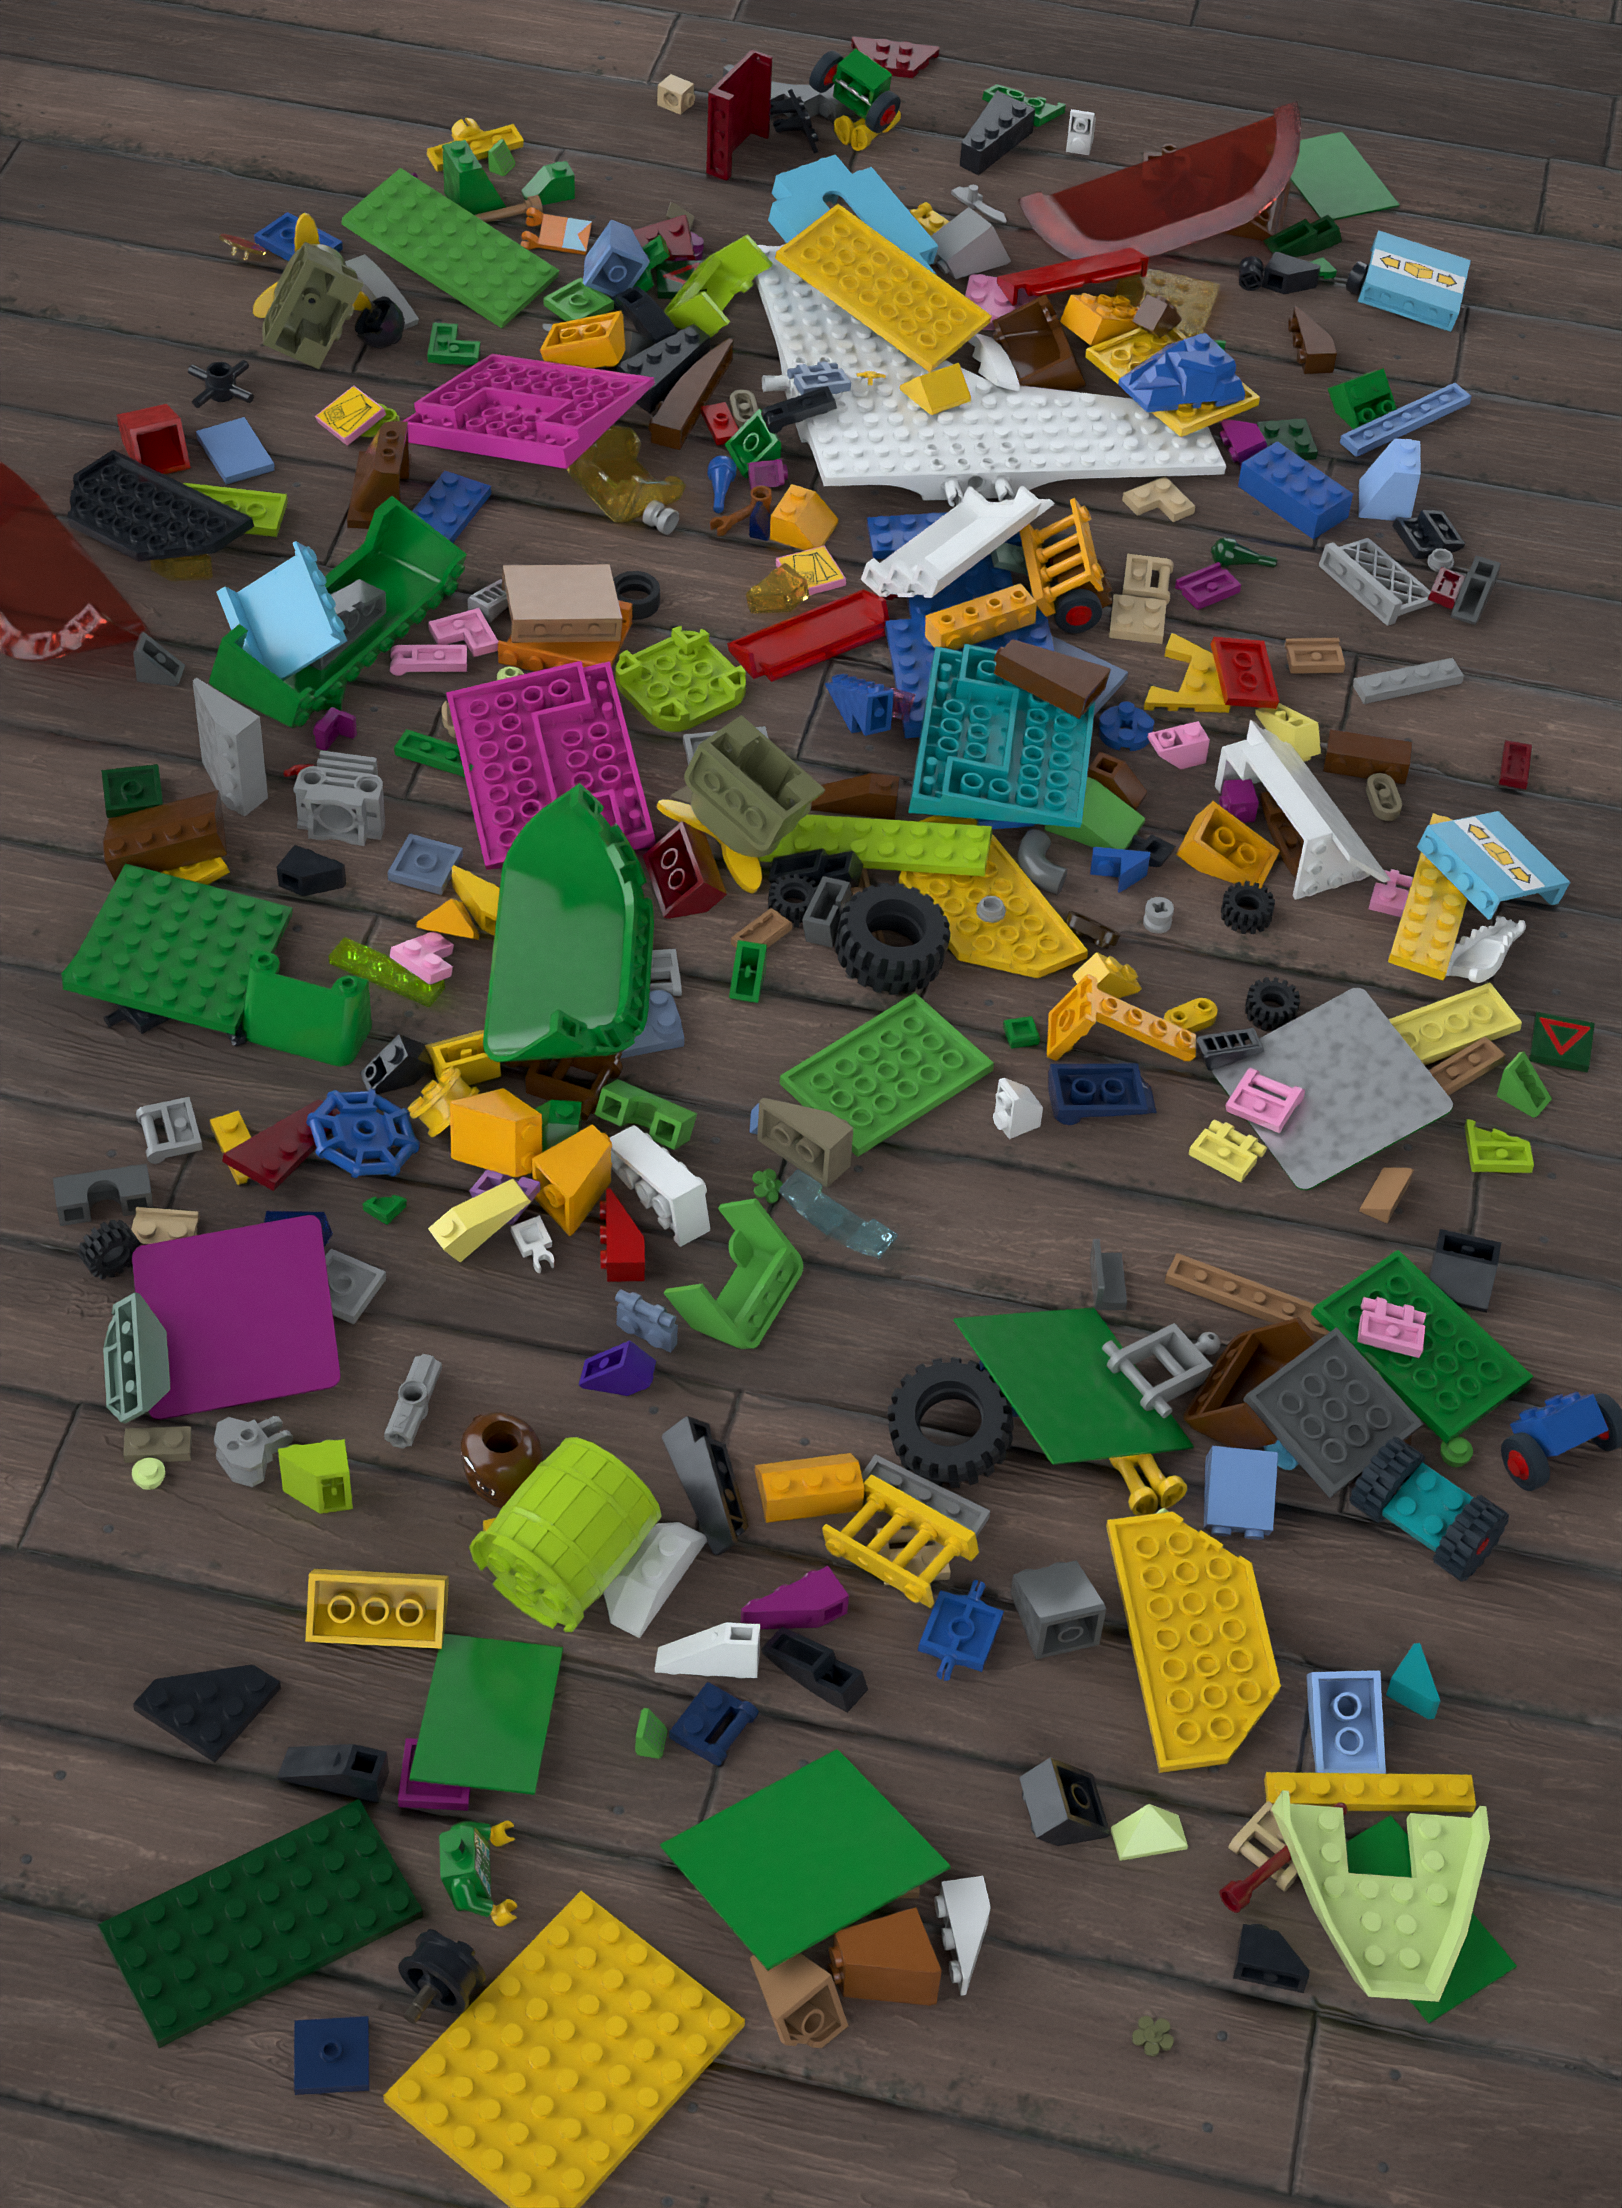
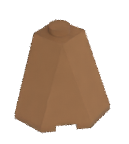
[750,1953,848,2048]

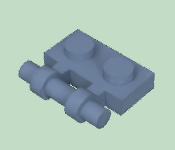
[787,361,851,395]
[615,1289,678,1353]

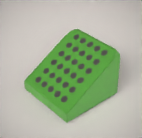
[488,139,515,176]
[635,1708,667,1759]

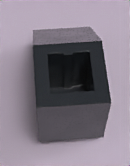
[1262,251,1321,294]
[277,845,346,897]
[360,1034,434,1094]

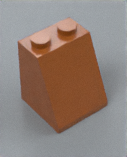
[827,1907,942,2006]

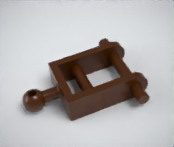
[504,1052,623,1121]

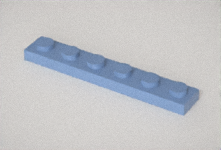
[1340,383,1472,457]

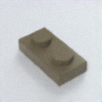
[123,1426,192,1463]

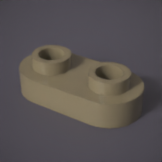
[730,390,758,429]
[1366,773,1402,821]

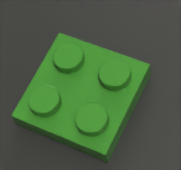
[544,277,614,321]

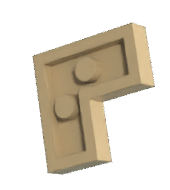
[1122,476,1195,522]

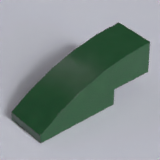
[1263,214,1342,257]

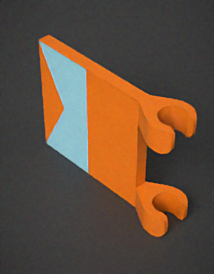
[521,207,592,255]

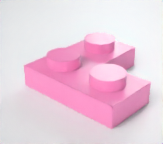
[428,608,499,657]
[390,931,454,985]

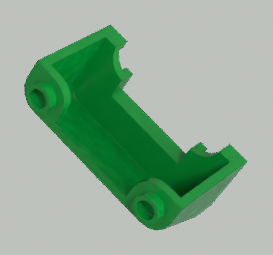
[242,949,372,1067]

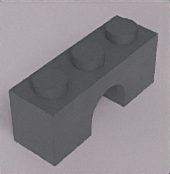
[53,1164,154,1226]

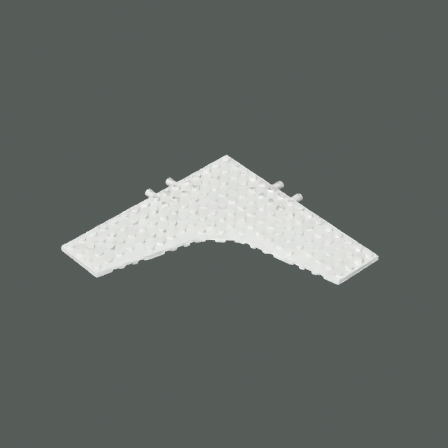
[755,244,1226,507]

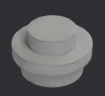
[1427,549,1454,572]
[976,896,1006,923]

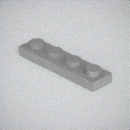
[1353,658,1464,704]
[862,1454,990,1538]

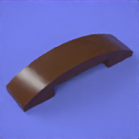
[1260,792,1304,878]

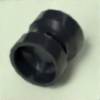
[1239,256,1264,291]

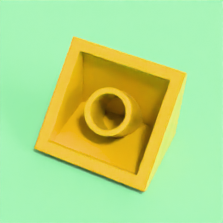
[899,362,971,415]

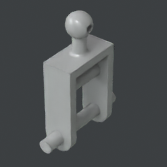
[1102,1323,1221,1418]

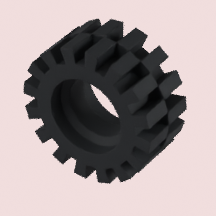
[768,874,818,928]
[1221,881,1275,934]
[1245,977,1300,1032]
[78,1220,141,1279]

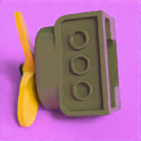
[253,213,372,370]
[656,715,825,893]

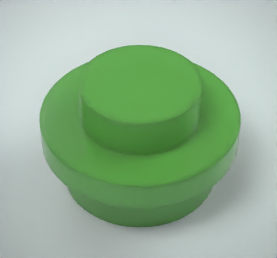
[1440,1436,1473,1467]

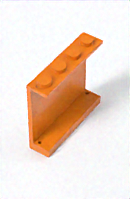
[498,600,632,672]

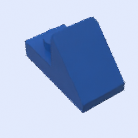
[1090,847,1150,893]

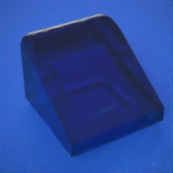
[749,501,771,541]

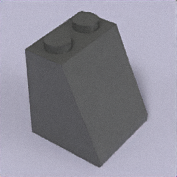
[1010,1560,1106,1659]

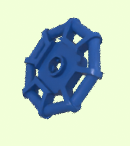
[306,1089,420,1179]

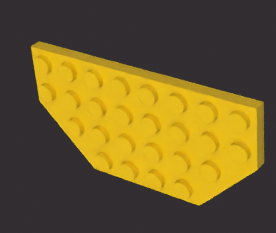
[899,815,1088,978]
[1106,1511,1281,1773]

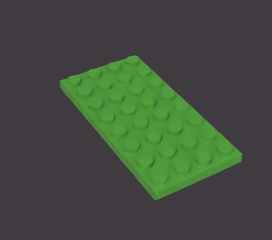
[341,168,559,329]

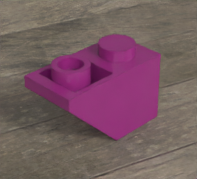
[1219,419,1268,466]

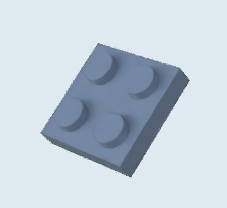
[388,834,463,895]

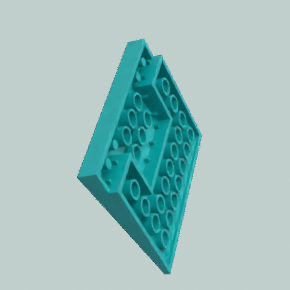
[908,644,1096,828]

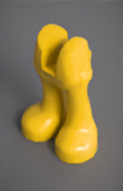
[834,110,901,151]
[1109,1454,1187,1516]

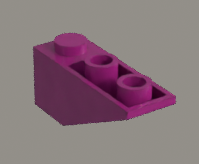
[740,1566,849,1630]

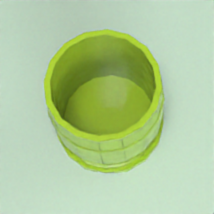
[469,1437,662,1632]

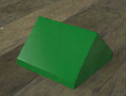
[725,408,781,478]

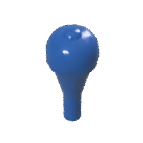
[707,455,737,513]

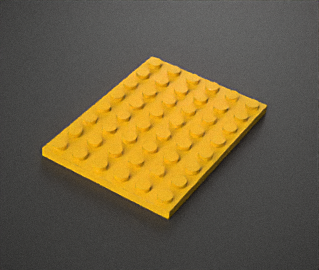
[383,1891,745,2208]

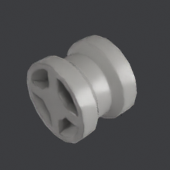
[1143,897,1174,933]

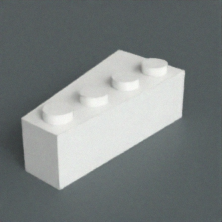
[610,1125,711,1247]

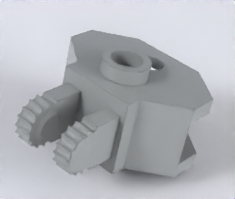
[214,1416,294,1487]

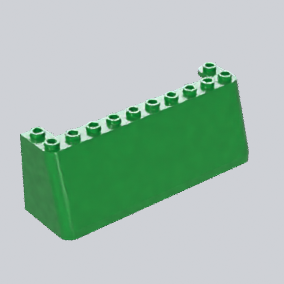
[209,496,467,729]

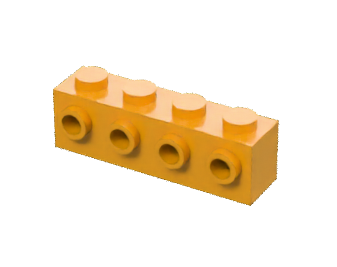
[925,583,1037,650]

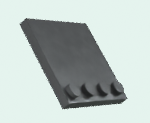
[1243,1327,1423,1498]

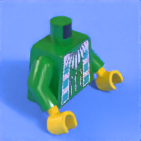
[439,1821,517,1927]

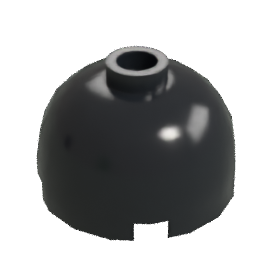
[354,296,405,349]

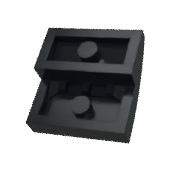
[1392,510,1465,559]

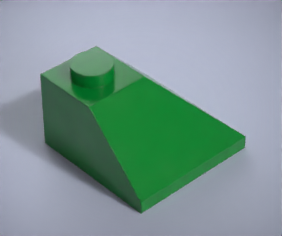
[535,1100,582,1153]

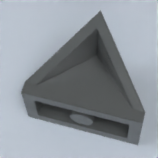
[133,632,185,686]

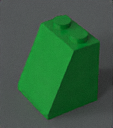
[442,140,506,215]

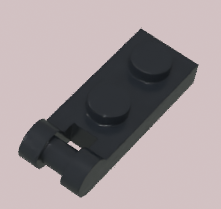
[761,386,837,434]

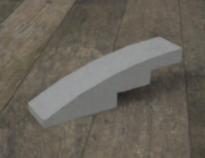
[345,254,419,330]

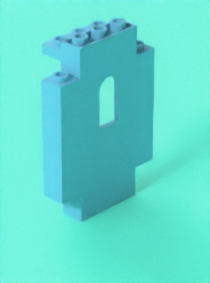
[768,154,938,275]

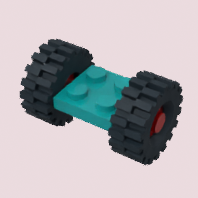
[1350,1437,1509,1582]

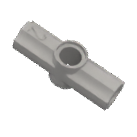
[384,1354,442,1449]

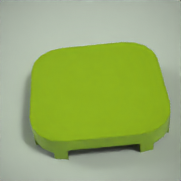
[615,626,746,732]

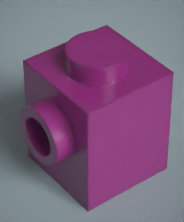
[1219,779,1259,823]

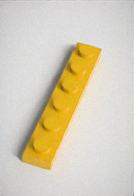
[1264,1772,1476,1812]

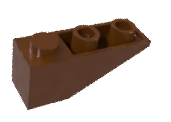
[1288,307,1337,374]

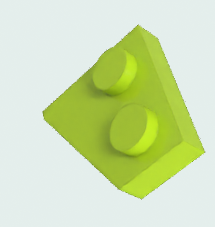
[1464,1119,1534,1173]

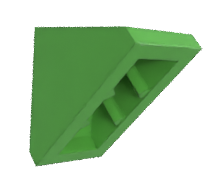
[1496,1051,1552,1117]

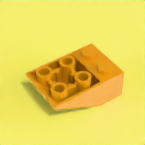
[1060,293,1139,346]

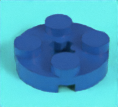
[1098,701,1154,751]

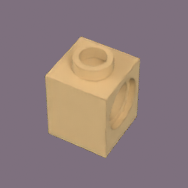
[657,74,695,115]

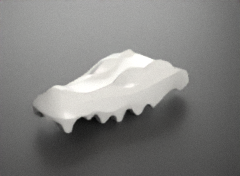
[1445,916,1526,983]

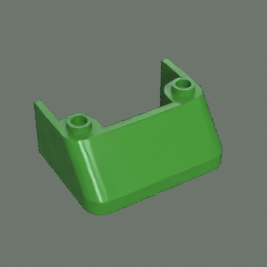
[664,1198,803,1350]

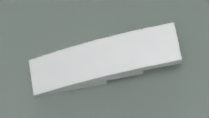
[968,333,1020,392]

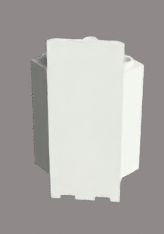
[1215,720,1390,900]

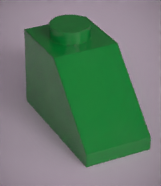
[521,161,575,205]

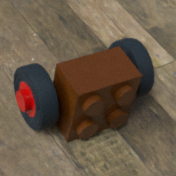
[1041,534,1113,633]

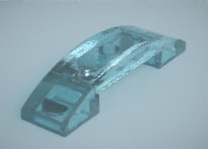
[779,1169,898,1258]

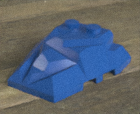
[1118,333,1245,412]

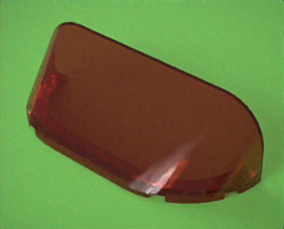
[1017,101,1301,260]
[0,461,150,662]

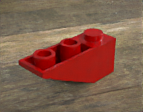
[600,1188,645,1282]

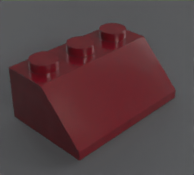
[643,821,727,919]

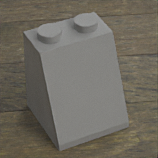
[931,207,1011,279]

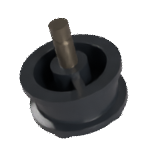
[398,1929,486,2024]

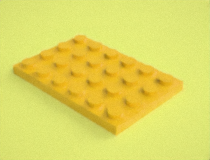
[1085,327,1260,437]

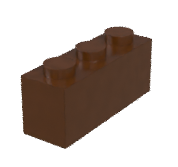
[1323,729,1412,784]

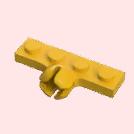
[427,118,524,172]

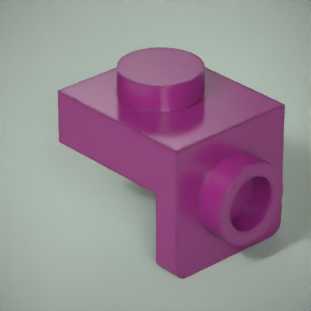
[747,459,788,490]
[313,707,357,751]

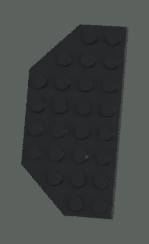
[67,450,254,562]

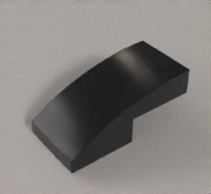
[1125,834,1176,867]

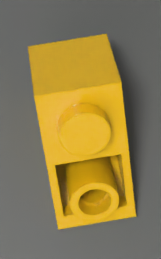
[1072,952,1142,999]

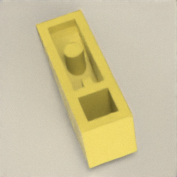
[1255,703,1321,761]
[428,1179,531,1262]

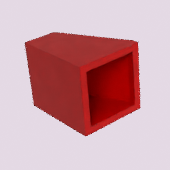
[116,404,191,474]

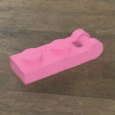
[390,645,467,676]

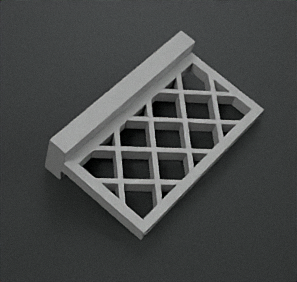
[1318,538,1435,626]

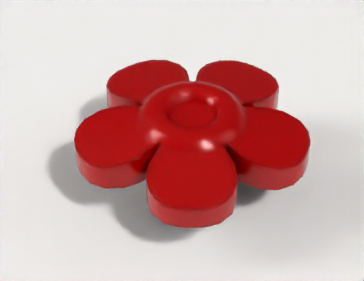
[283,764,314,777]

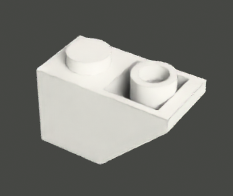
[1066,109,1096,155]
[993,1078,1043,1139]

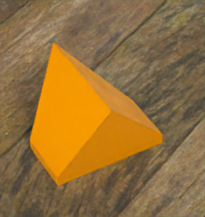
[416,899,480,940]

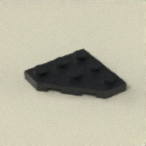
[133,1664,281,1763]

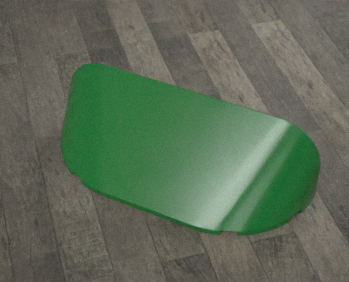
[483,783,654,1062]

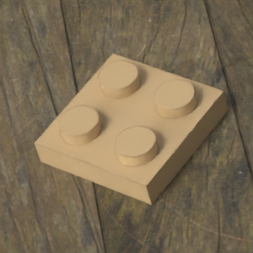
[1109,594,1167,644]

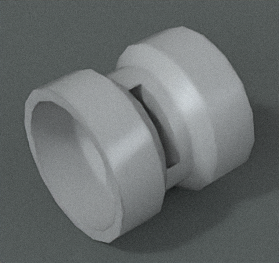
[643,500,679,535]

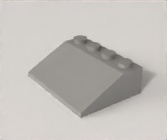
[193,678,268,817]

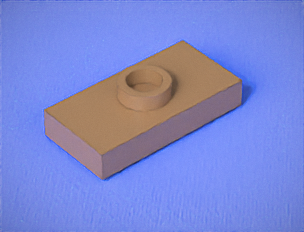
[731,908,792,948]

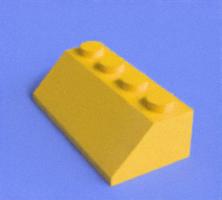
[305,1569,449,1649]

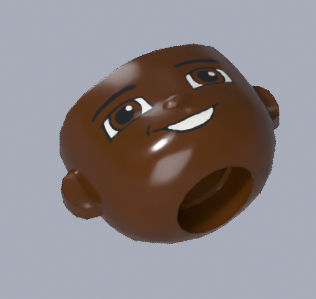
[461,1412,544,1508]

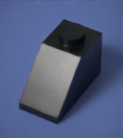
[1233,1924,1310,1993]

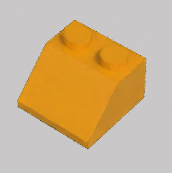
[770,484,839,550]

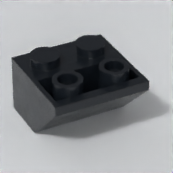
[1429,1229,1502,1313]

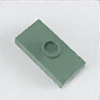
[991,543,1028,575]

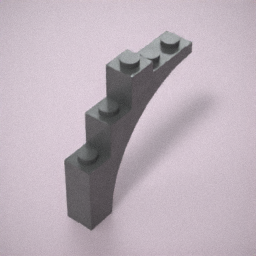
[723,64,856,124]

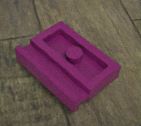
[1175,562,1241,610]

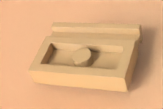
[131,1207,200,1246]

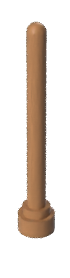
[475,195,543,223]

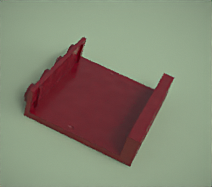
[706,49,773,181]

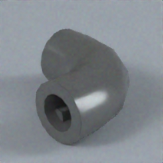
[1017,829,1068,896]

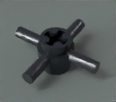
[188,360,254,408]

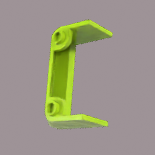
[664,234,773,338]

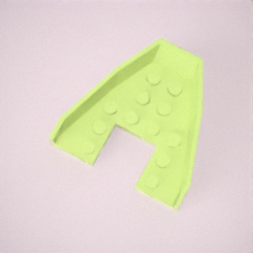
[1271,1790,1490,2002]

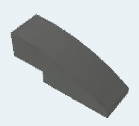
[1450,556,1501,625]

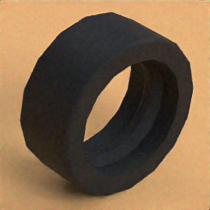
[613,571,660,620]

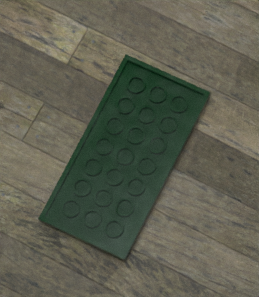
[98,1799,423,2048]

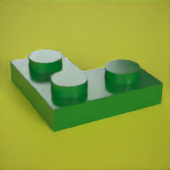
[632,235,670,292]
[427,323,481,366]

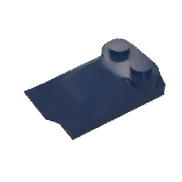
[1048,1063,1157,1125]

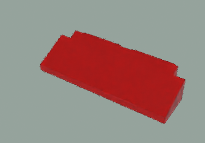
[997,248,1149,306]
[727,589,889,682]

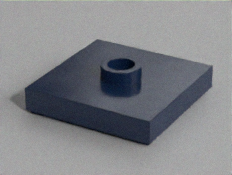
[294,2016,369,2095]

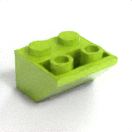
[278,1439,353,1514]

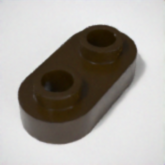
[1065,911,1121,949]

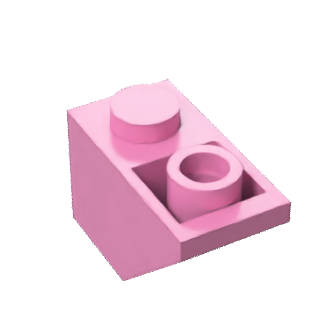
[1147,721,1210,769]

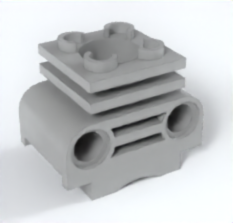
[293,750,385,846]

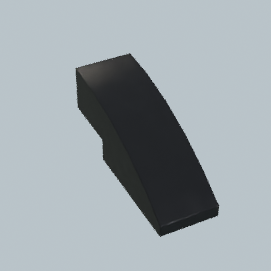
[768,848,864,888]
[761,1627,868,1713]

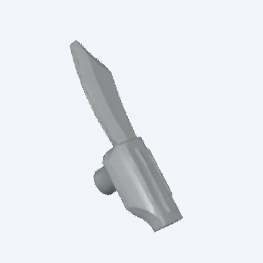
[951,184,1007,224]

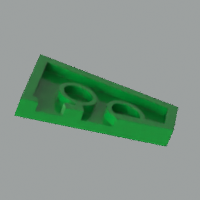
[982,84,1066,127]

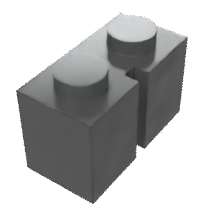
[802,876,852,948]

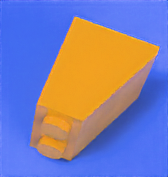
[450,1088,542,1178]
[532,1124,612,1236]

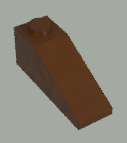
[811,773,900,820]

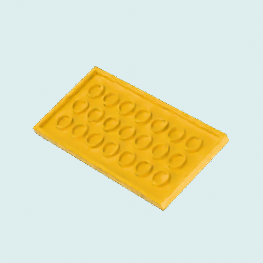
[775,204,992,372]

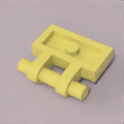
[1189,1119,1267,1182]

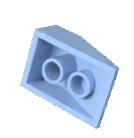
[1306,1671,1386,1774]

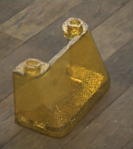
[567,426,686,523]

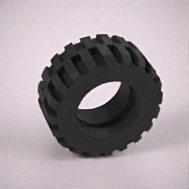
[835,883,951,995]
[887,1357,1014,1488]

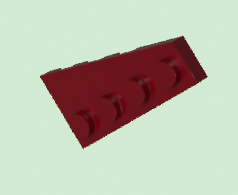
[222,1099,340,1191]

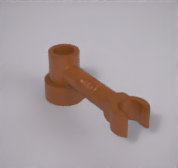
[710,485,772,537]

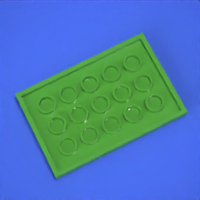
[779,993,994,1157]

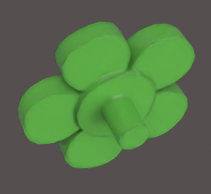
[752,1168,783,1203]

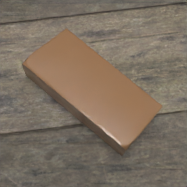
[1359,1167,1414,1223]

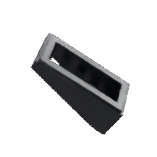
[1196,1028,1264,1071]

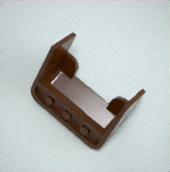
[1183,1317,1319,1450]

